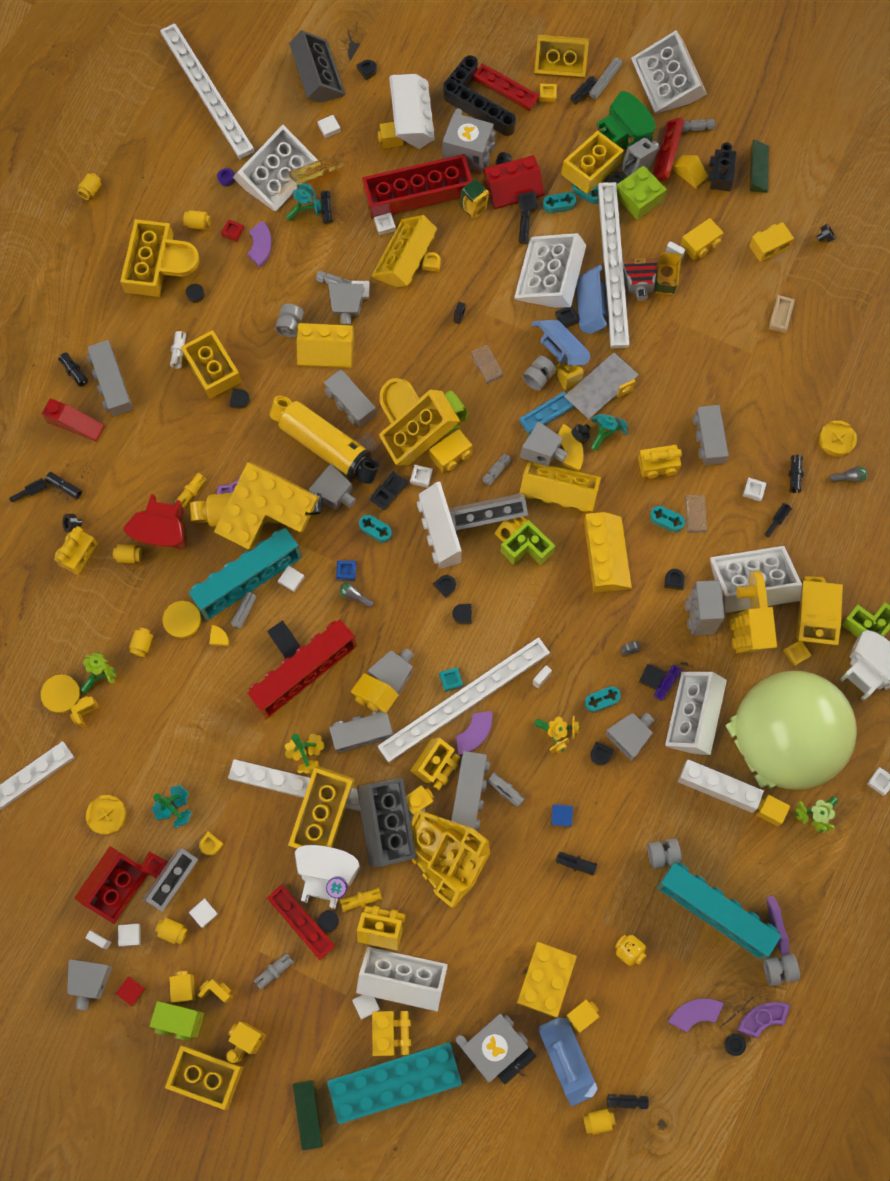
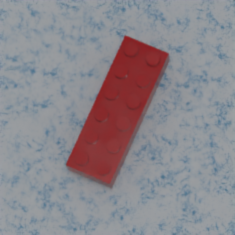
[362,154,472,219]
[247,619,357,720]

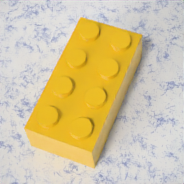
[288,766,355,848]

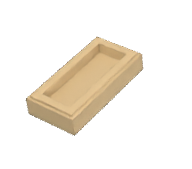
[768,295,795,333]

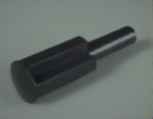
[9,478,47,502]
[765,503,792,537]

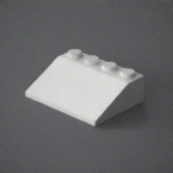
[631,30,707,114]
[233,125,320,212]
[514,233,586,308]
[710,546,802,613]

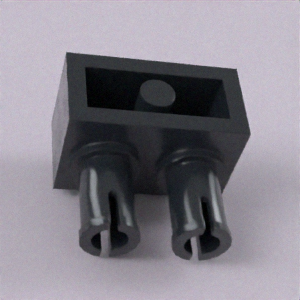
[707,142,737,192]

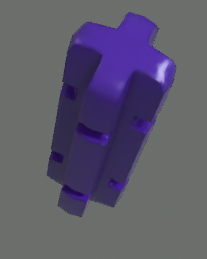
[654,665,681,701]

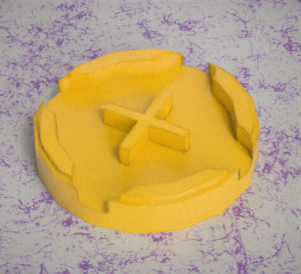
[819,421,857,457]
[162,601,202,639]
[41,674,81,714]
[86,795,127,835]

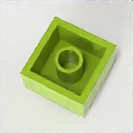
[616,166,667,220]
[149,1001,205,1041]

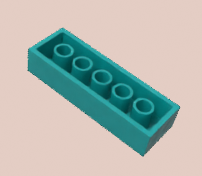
[188,528,302,621]
[656,863,781,959]
[327,1042,462,1125]

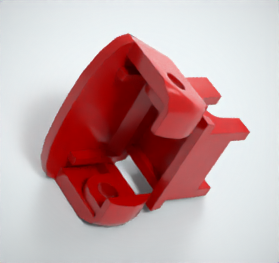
[123,494,186,549]

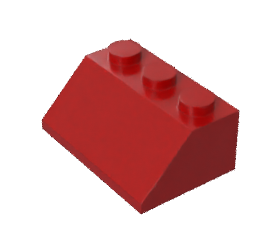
[484,155,544,210]
[74,846,148,924]

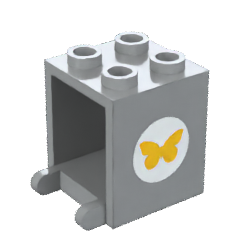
[443,108,496,173]
[456,1014,528,1082]

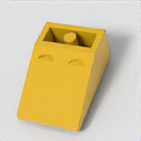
[796,580,843,645]

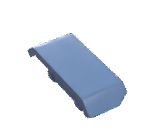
[576,265,608,334]
[531,320,590,366]
[538,1018,598,1106]

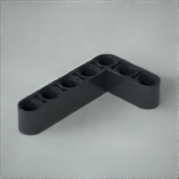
[443,55,516,136]

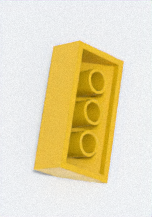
[372,215,437,288]
[519,461,601,512]
[584,512,632,593]

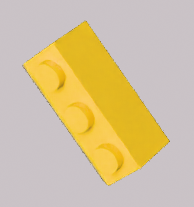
[535,35,589,77]
[297,323,354,368]

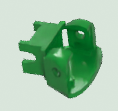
[597,91,656,149]

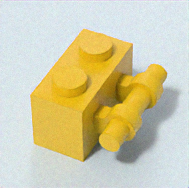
[638,445,682,479]
[54,526,98,575]
[410,738,461,791]
[357,906,406,951]
[372,1011,411,1056]
[226,1021,266,1063]

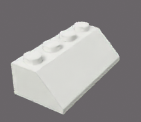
[389,74,435,149]
[416,482,462,569]
[665,672,727,755]
[356,947,448,1011]

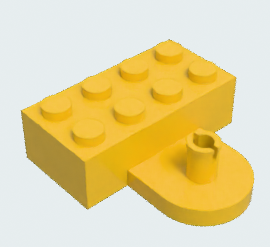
[120,219,199,297]
[379,378,460,465]
[730,571,777,654]

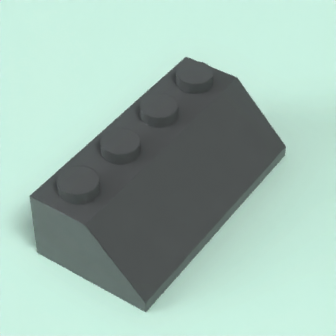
[289,30,345,102]
[356,778,416,867]

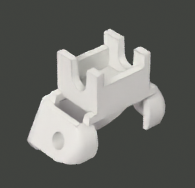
[839,630,890,701]
[295,845,360,909]

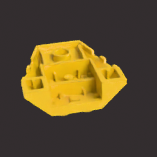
[411,810,490,908]

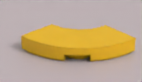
[557,424,584,472]

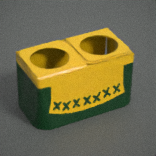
[460,179,489,220]
[656,252,681,295]

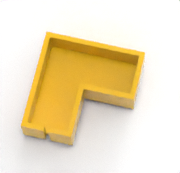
[214,462,320,549]

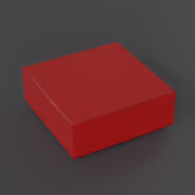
[221,219,245,243]
[139,851,168,878]
[116,976,145,1006]

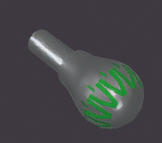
[830,466,868,483]
[339,582,374,608]

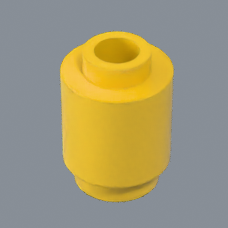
[77,173,102,200]
[183,210,211,230]
[113,544,142,564]
[129,627,153,657]
[155,918,188,945]
[583,1109,616,1135]

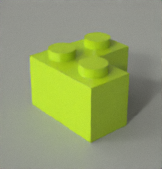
[500,520,555,566]
[841,602,890,638]

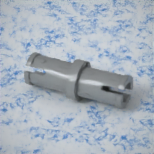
[487,772,525,808]
[254,953,294,990]

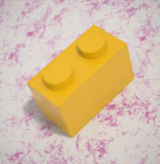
[680,218,724,261]
[749,222,794,262]
[429,429,473,473]
[351,673,399,714]

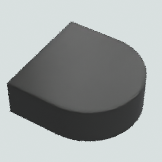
[620,641,641,657]

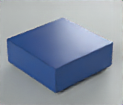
[336,560,357,581]
[551,804,573,827]

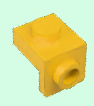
[70,696,99,728]
[406,785,434,816]
[198,979,233,1003]

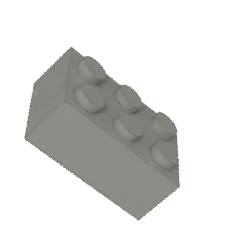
[685,580,725,636]

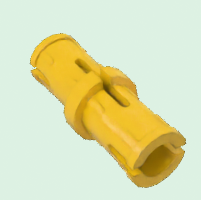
[174,473,207,508]
[340,887,383,912]

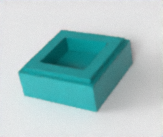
[439,667,463,692]

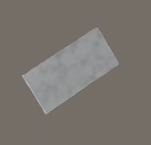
[564,353,639,419]

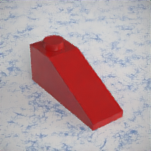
[42,398,105,442]

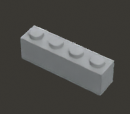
[87,340,133,417]
[449,493,528,531]
[451,751,490,832]

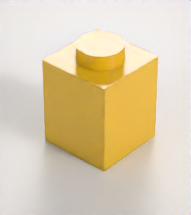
[377,122,404,149]
[756,795,790,827]
[169,971,195,1003]
[565,999,599,1033]

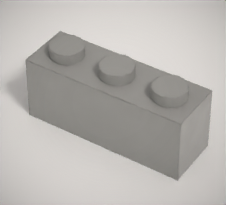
[324,370,377,428]
[693,405,729,466]
[329,711,393,754]
[143,847,198,912]

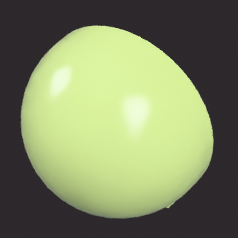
[725,671,857,790]

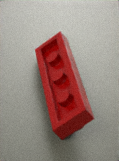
[473,63,539,111]
[652,117,684,182]
[267,884,336,961]

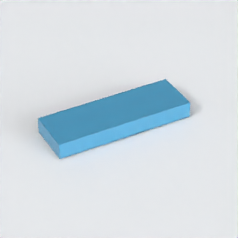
[519,391,575,435]

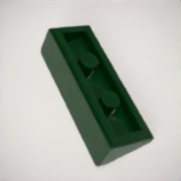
[750,140,769,192]
[293,1080,323,1150]

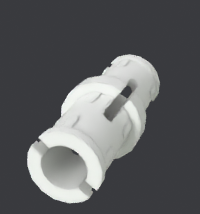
[170,331,186,369]

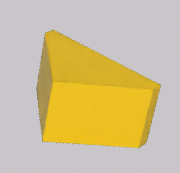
[671,155,708,189]
[555,360,584,391]

